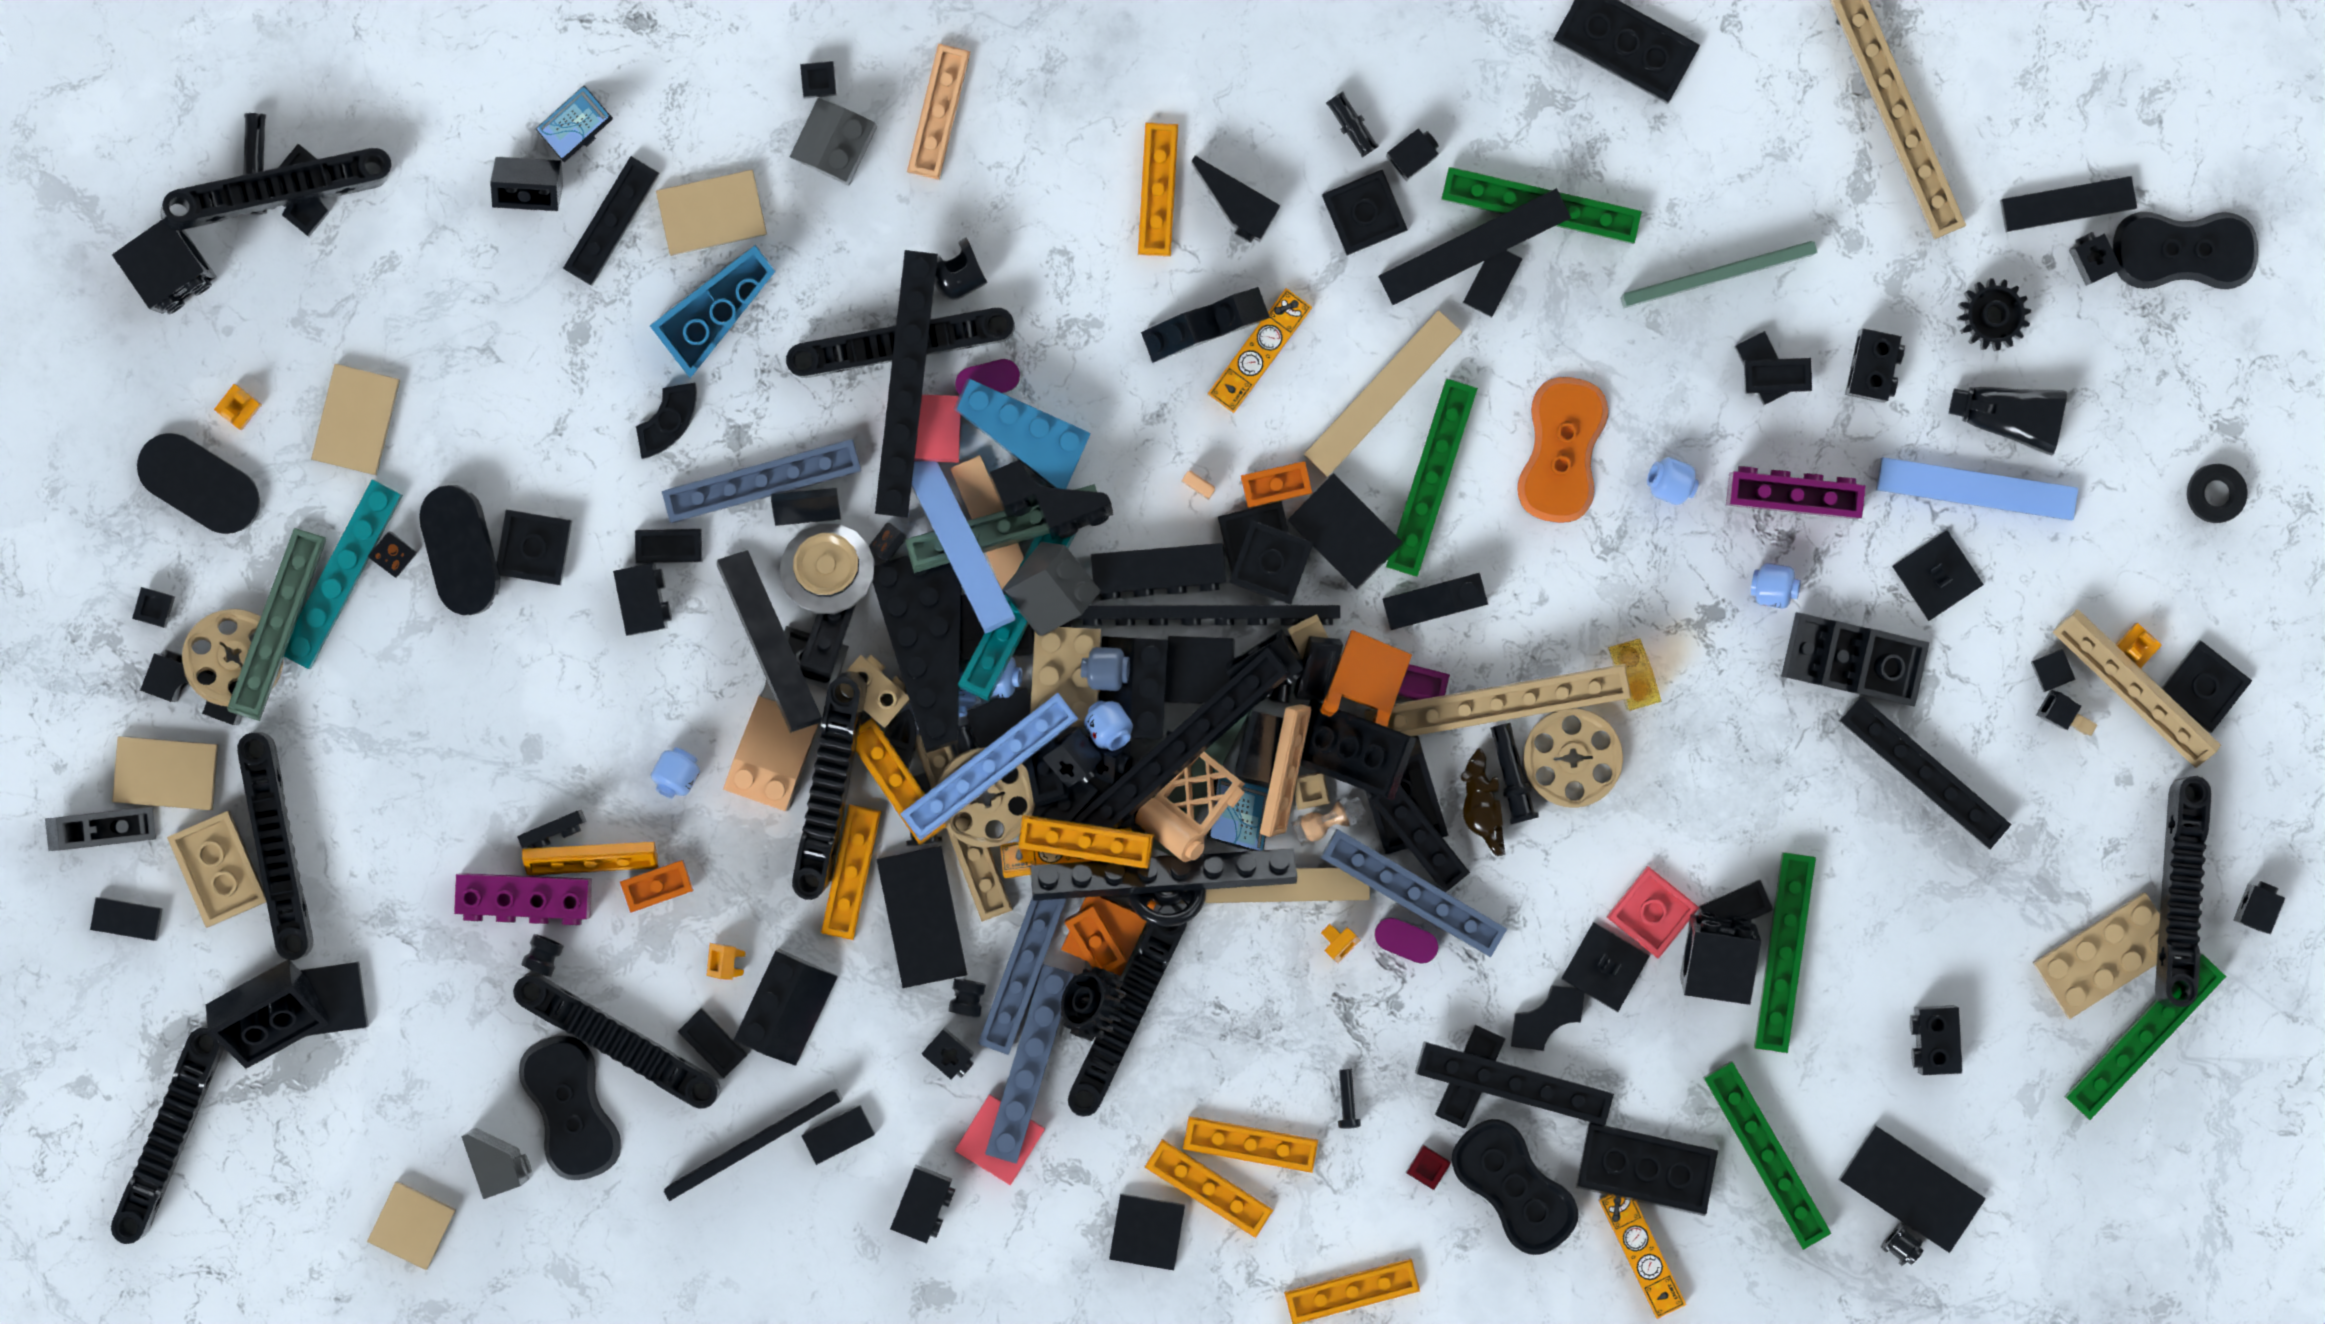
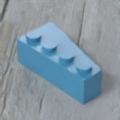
[650,244,776,378]
[954,379,1091,489]

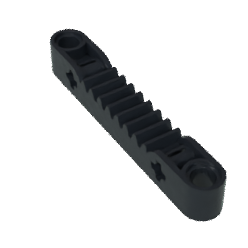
[160,148,391,230]
[786,308,1015,378]
[792,671,867,900]
[237,732,313,960]
[2155,776,2211,1008]
[1068,905,1187,1117]
[513,974,721,1109]
[111,1026,225,1244]

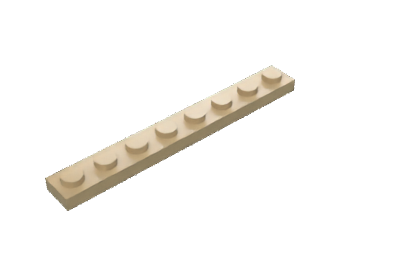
[1830,0,1966,240]
[1364,664,1631,736]

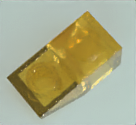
[1608,638,1662,711]

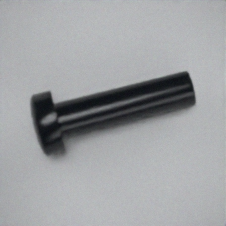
[1338,1069,1361,1129]

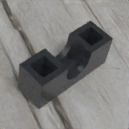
[140,650,242,725]

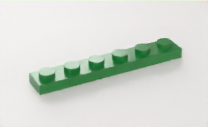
[1441,167,1642,244]
[1386,378,1478,577]
[1754,852,1816,1053]
[2064,953,2227,1120]
[1703,1061,1832,1250]

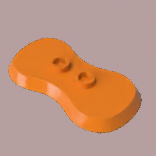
[1517,377,1608,523]

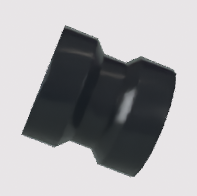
[521,934,564,977]
[948,978,986,1017]

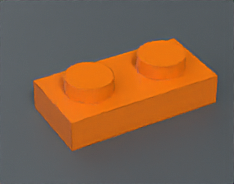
[1241,461,1312,508]
[620,860,694,913]
[1064,904,1127,971]

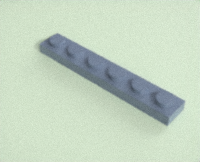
[662,439,862,523]
[1320,829,1507,957]
[978,897,1066,1055]
[985,964,1074,1164]

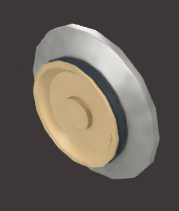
[780,524,875,614]

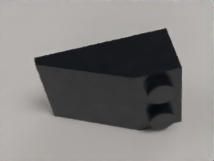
[1234,710,1283,783]
[1365,735,1449,855]

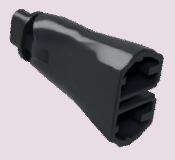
[1948,387,2067,456]

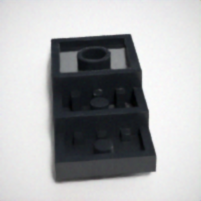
[1781,612,1930,707]

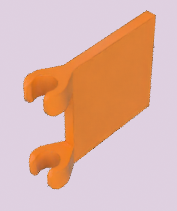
[1320,630,1412,727]
[1061,896,1156,976]

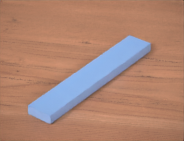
[1876,457,2078,521]
[912,461,1015,634]
[900,693,1078,841]

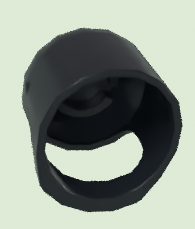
[935,237,988,300]

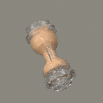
[1291,793,1366,846]

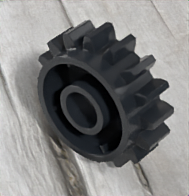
[1956,278,2031,351]
[1060,967,1126,1041]

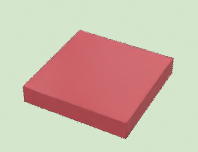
[915,395,961,463]
[1606,866,1700,959]
[955,1094,1045,1185]

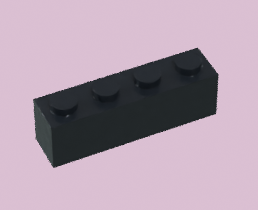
[1091,543,1226,600]

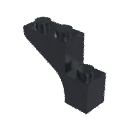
[1141,287,1270,363]
[990,460,1113,540]

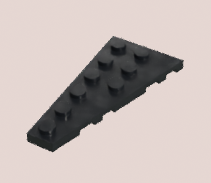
[872,555,962,753]

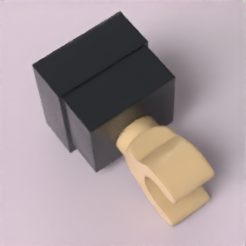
[2036,690,2097,736]

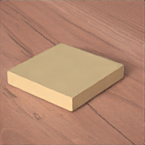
[367,1181,456,1270]

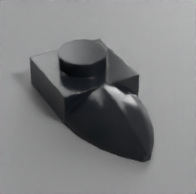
[884,709,916,770]

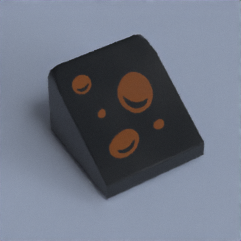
[869,523,907,562]
[368,532,417,578]

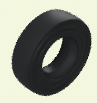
[2186,464,2248,523]

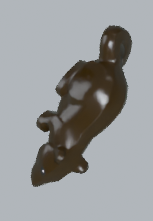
[1460,748,1506,856]

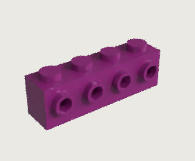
[1726,466,1866,520]
[454,873,592,925]

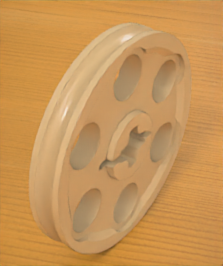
[182,609,284,707]
[1523,708,1623,808]
[937,747,1035,848]

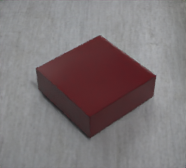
[1406,1144,1451,1190]

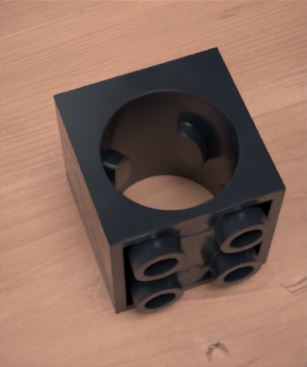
[112,220,217,315]
[1680,912,1761,1005]

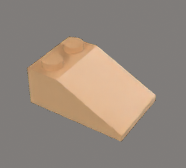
[723,696,819,811]

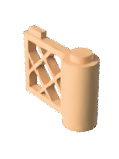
[1135,752,1245,862]

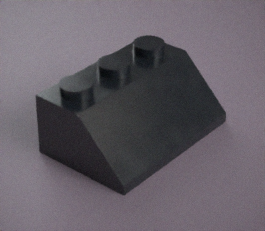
[1099,636,1168,739]
[733,948,838,1066]
[205,959,329,1069]

